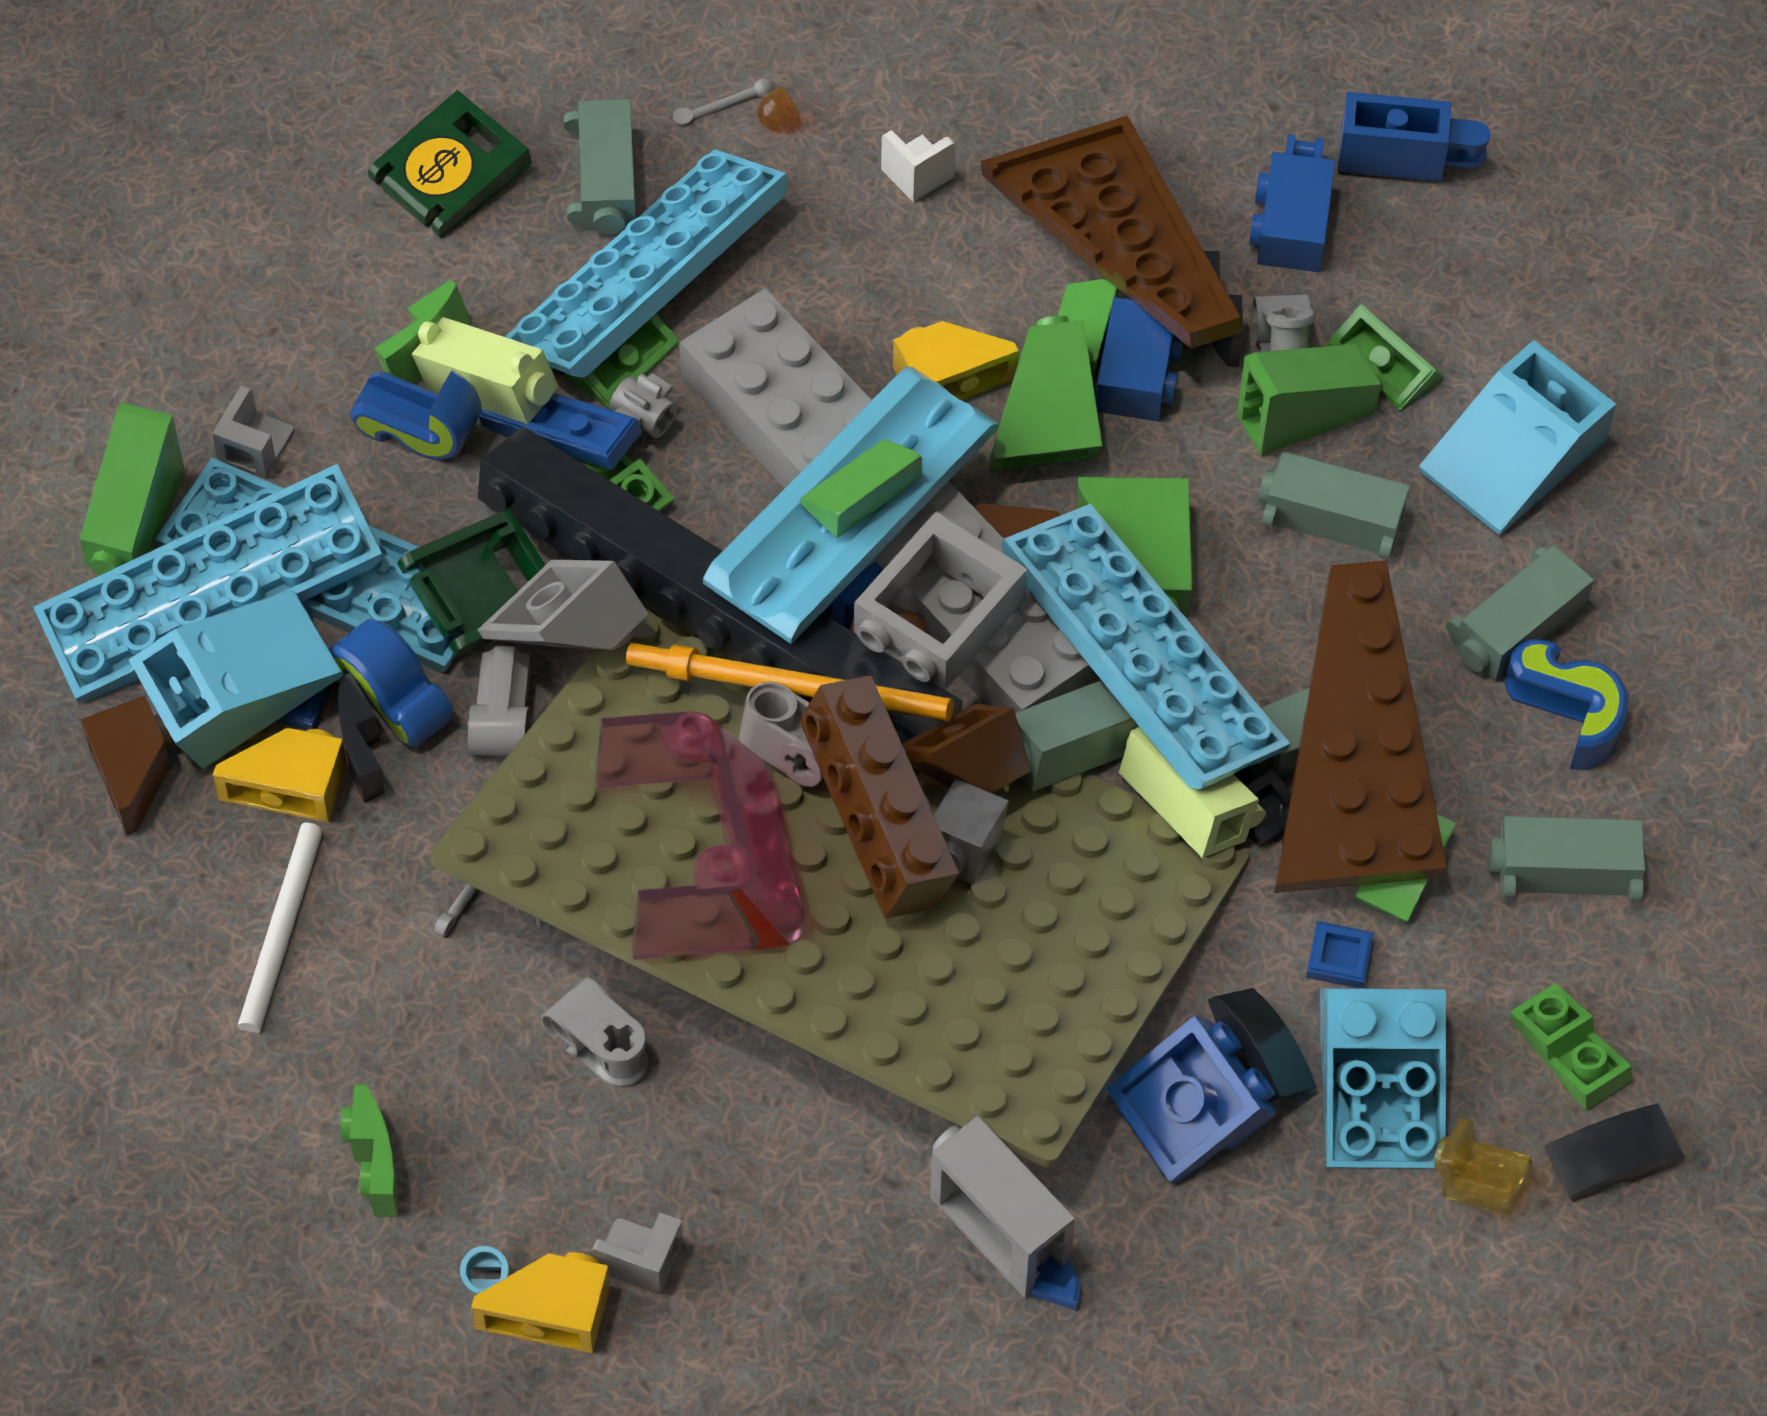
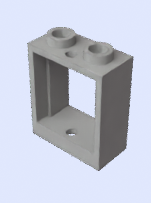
[854,511,1027,690]
[930,1116,1075,1298]

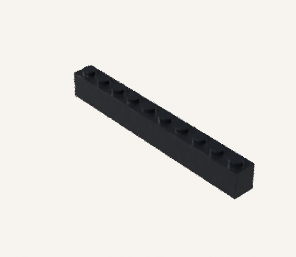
[478,426,963,776]

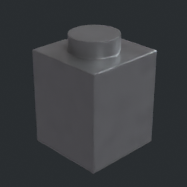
[933,779,1009,884]

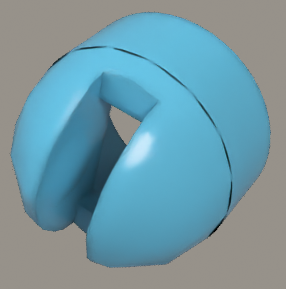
[460,1246,510,1295]

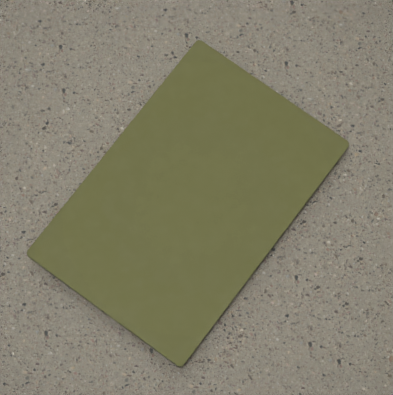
[430,603,1250,1168]

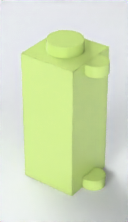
[412,317,559,424]
[1119,727,1266,858]

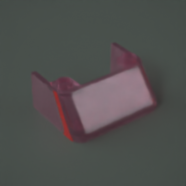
[595,711,805,960]

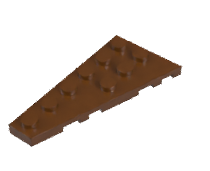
[981,115,1242,349]
[1274,560,1447,893]

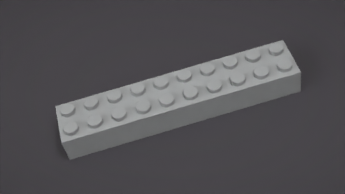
[679,288,1101,713]

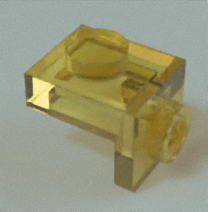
[1434,1118,1533,1216]

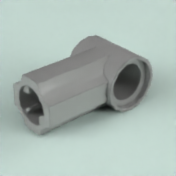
[468,646,531,756]

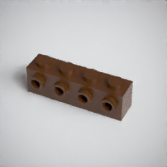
[799,675,959,919]

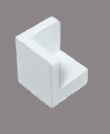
[881,130,956,202]

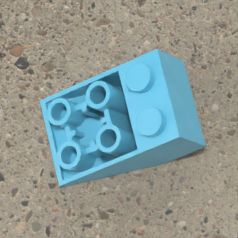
[1418,340,1616,536]
[129,590,344,769]
[1320,988,1446,1168]

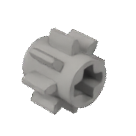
[609,373,677,442]

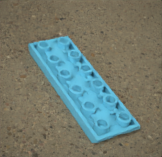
[505,149,788,377]
[703,367,999,644]
[155,457,460,672]
[33,464,383,702]
[1001,504,1290,789]

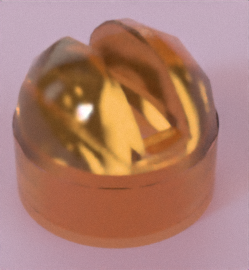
[757,86,801,132]

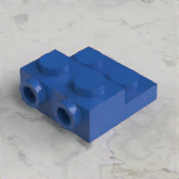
[1106,1015,1277,1184]

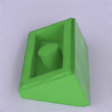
[1058,279,1119,383]
[1326,304,1445,411]
[563,314,680,409]
[800,439,922,538]

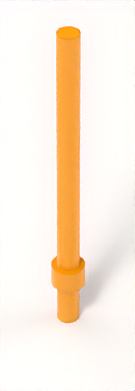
[626,643,954,721]

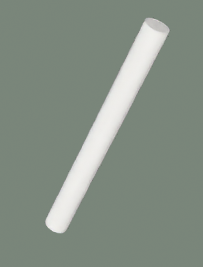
[238,823,323,1033]

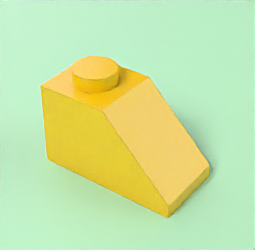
[893,321,1019,400]
[213,728,347,822]
[471,1252,610,1354]

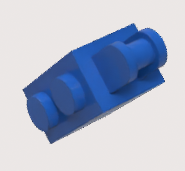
[1337,92,1491,182]
[1249,134,1335,272]
[1096,297,1183,422]

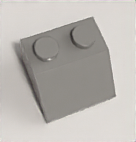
[478,560,649,651]

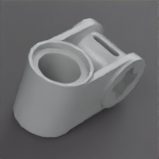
[1252,294,1314,352]
[739,682,823,787]
[541,978,649,1088]

